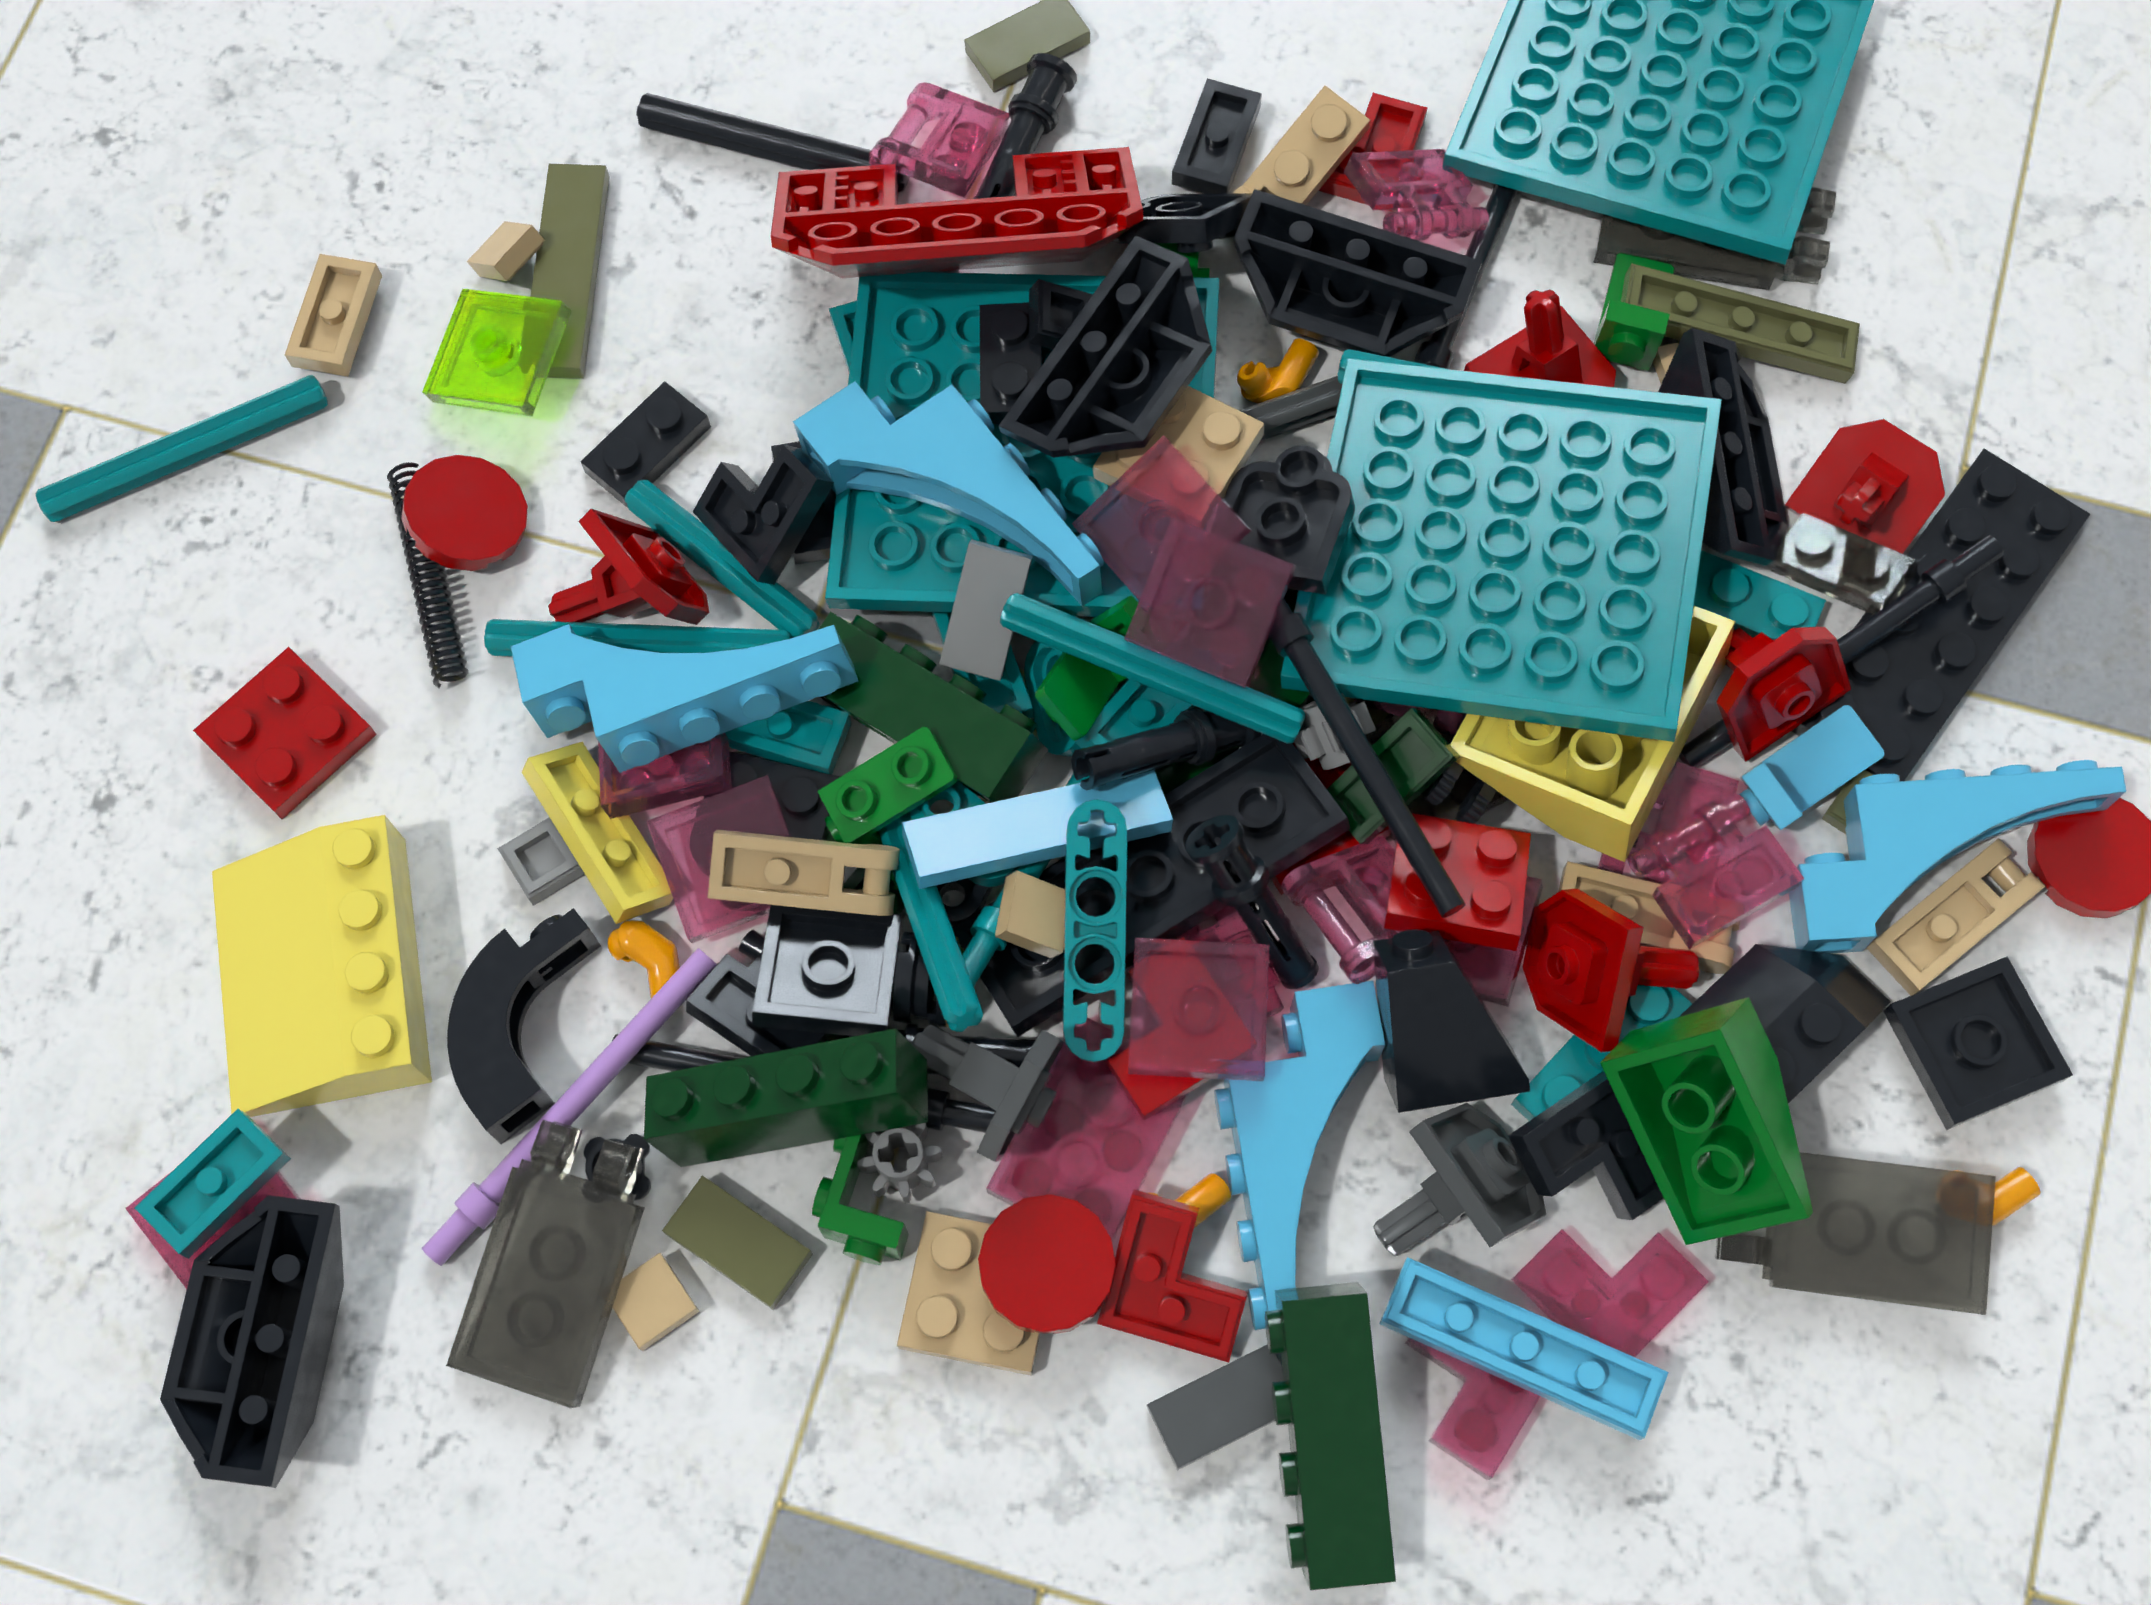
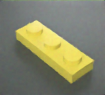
[522,742,677,924]

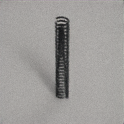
[387,462,469,688]

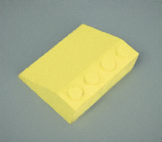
[1450,606,1735,862]
[212,815,432,1117]

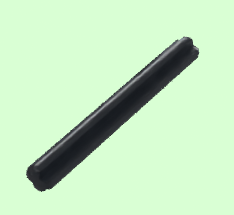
[636,93,911,193]

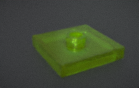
[422,288,572,416]

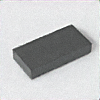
[1147,1344,1284,1470]

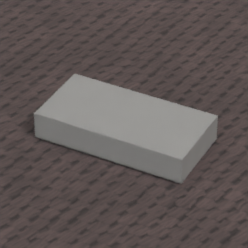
[939,539,1033,681]

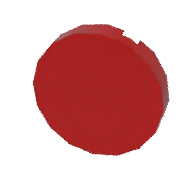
[401,455,528,571]
[2027,798,2151,918]
[978,1194,1116,1334]

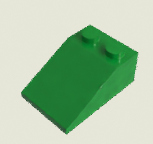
[1600,997,1813,1245]

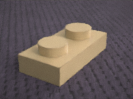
[284,254,382,377]

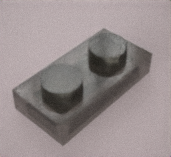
[1771,513,1915,615]

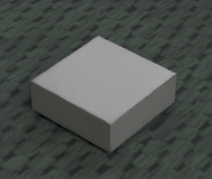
[497,817,585,906]

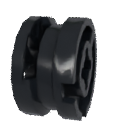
[893,932,959,1028]

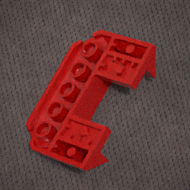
[770,147,1143,278]

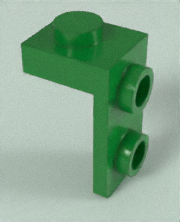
[1594,252,1674,371]
[1035,595,1172,741]
[817,727,957,845]
[812,1134,909,1265]

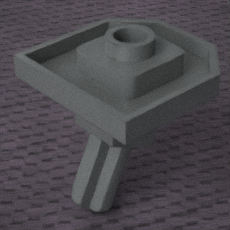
[912,1025,1064,1162]
[1373,1103,1546,1256]

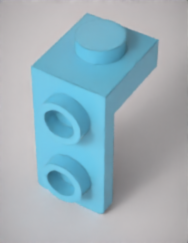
[1738,705,1884,830]

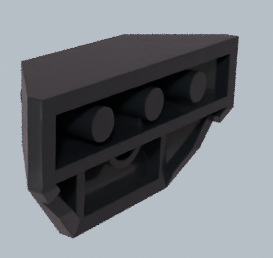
[1234,189,1482,357]
[998,236,1212,458]
[1658,327,1788,566]
[1679,944,1891,1103]
[160,1195,344,1488]

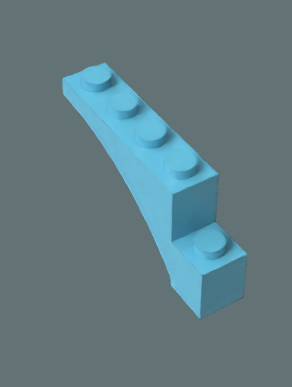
[793,381,1104,607]
[510,624,858,773]
[1787,760,2126,954]
[1214,980,1386,1330]

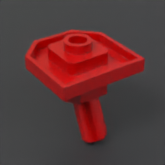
[1464,289,1616,387]
[1785,419,1945,574]
[548,509,709,625]
[1716,627,1851,762]
[1522,888,1699,1053]

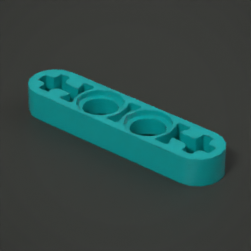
[1063,799,1127,1062]

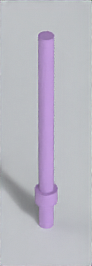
[422,948,717,1266]

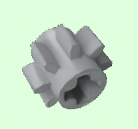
[1294,693,1376,770]
[857,1123,943,1204]

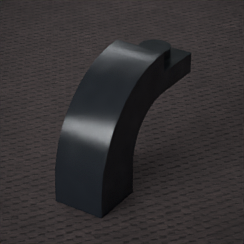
[447,908,601,1144]

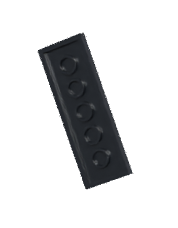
[1792,448,2090,781]
[952,734,1351,1037]

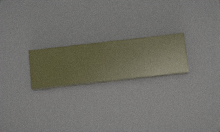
[521,163,610,379]
[1621,264,1860,384]

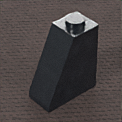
[1373,929,1530,1113]

